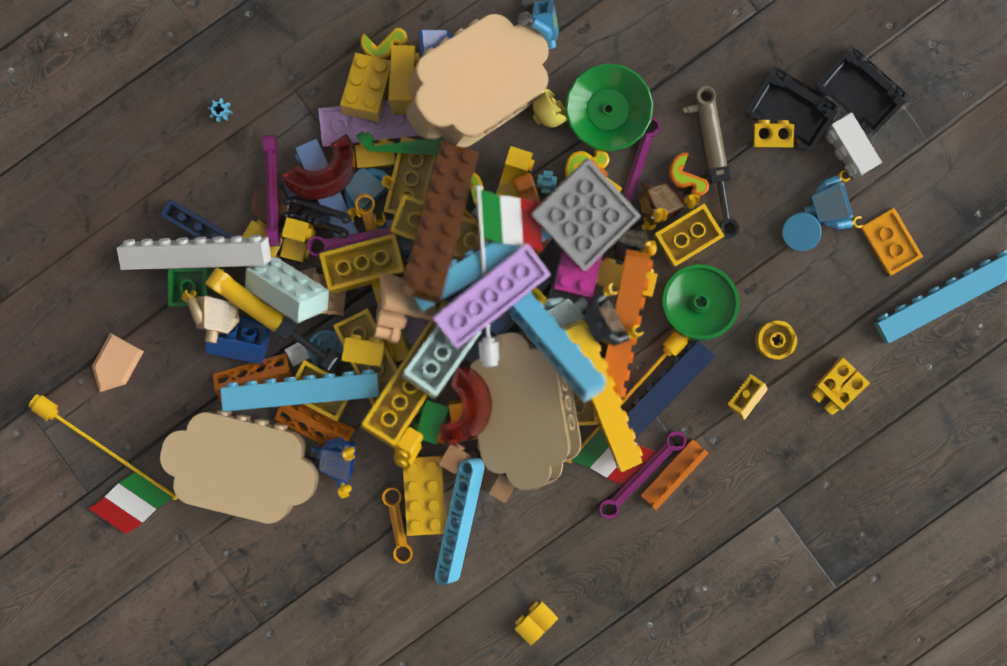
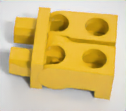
[810,357,870,415]

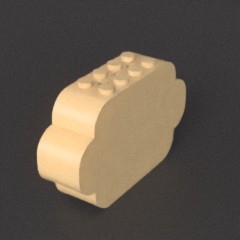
[407,14,549,148]
[467,331,581,490]
[160,409,319,524]

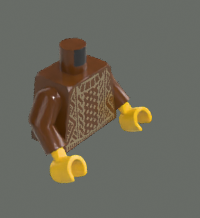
[638,178,700,226]

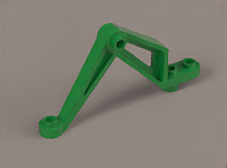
[356,131,446,155]

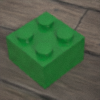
[168,268,211,307]
[414,399,449,444]

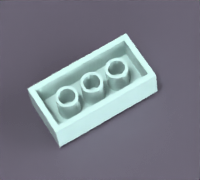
[245,257,329,323]
[402,325,481,399]

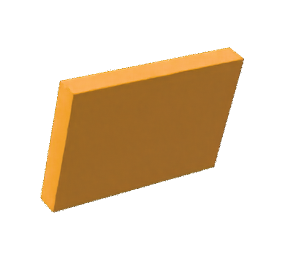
[860,208,923,276]

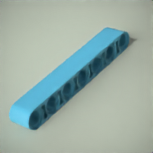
[435,458,484,586]

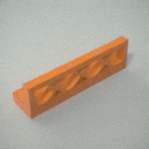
[213,353,294,402]
[275,404,355,446]
[640,439,709,510]

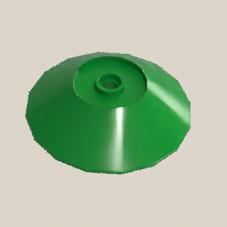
[565,63,654,151]

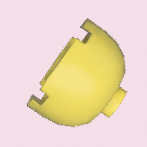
[533,89,567,128]

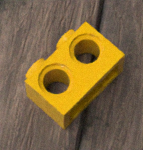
[753,120,794,148]

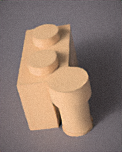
[374,296,407,343]

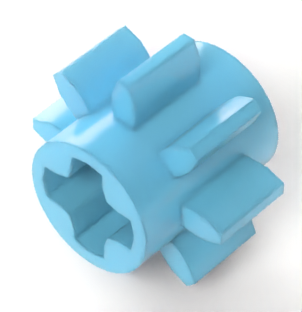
[207,98,233,123]
[537,170,557,195]

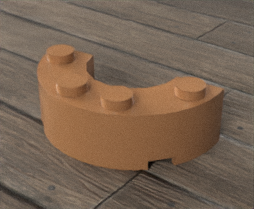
[438,442,515,503]

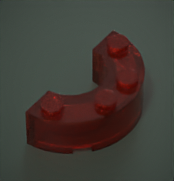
[282,133,356,200]
[436,366,492,444]

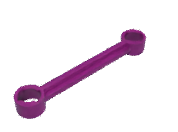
[622,118,660,205]
[263,135,281,247]
[307,227,403,256]
[599,431,686,519]

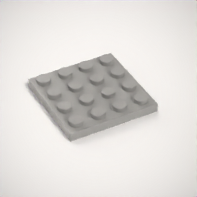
[531,158,641,271]

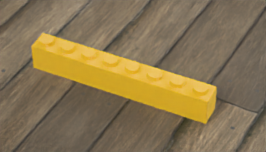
[561,319,643,472]

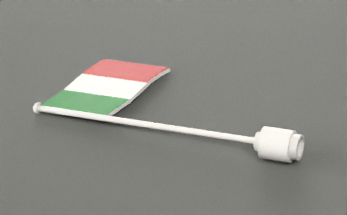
[474,185,543,367]

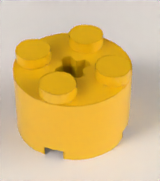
[755,321,797,359]

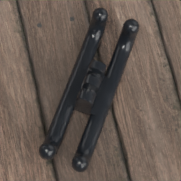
[281,197,351,239]

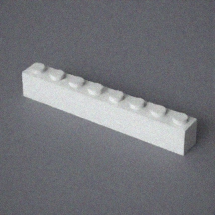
[117,235,271,270]

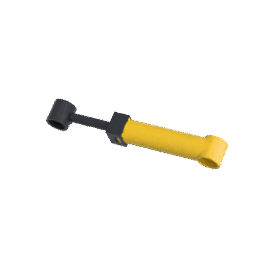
[205,267,342,374]

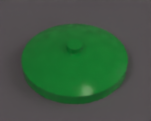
[662,264,740,341]

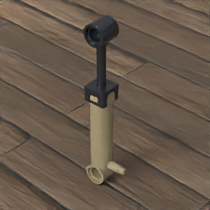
[682,86,740,239]

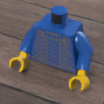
[310,437,357,499]

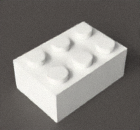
[824,113,882,179]

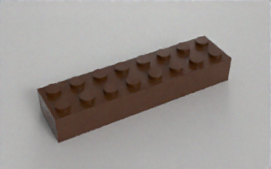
[400,141,479,304]

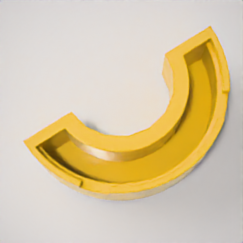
[496,146,535,198]

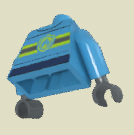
[517,0,559,49]

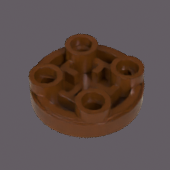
[251,186,290,223]

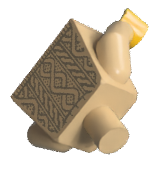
[182,290,240,344]

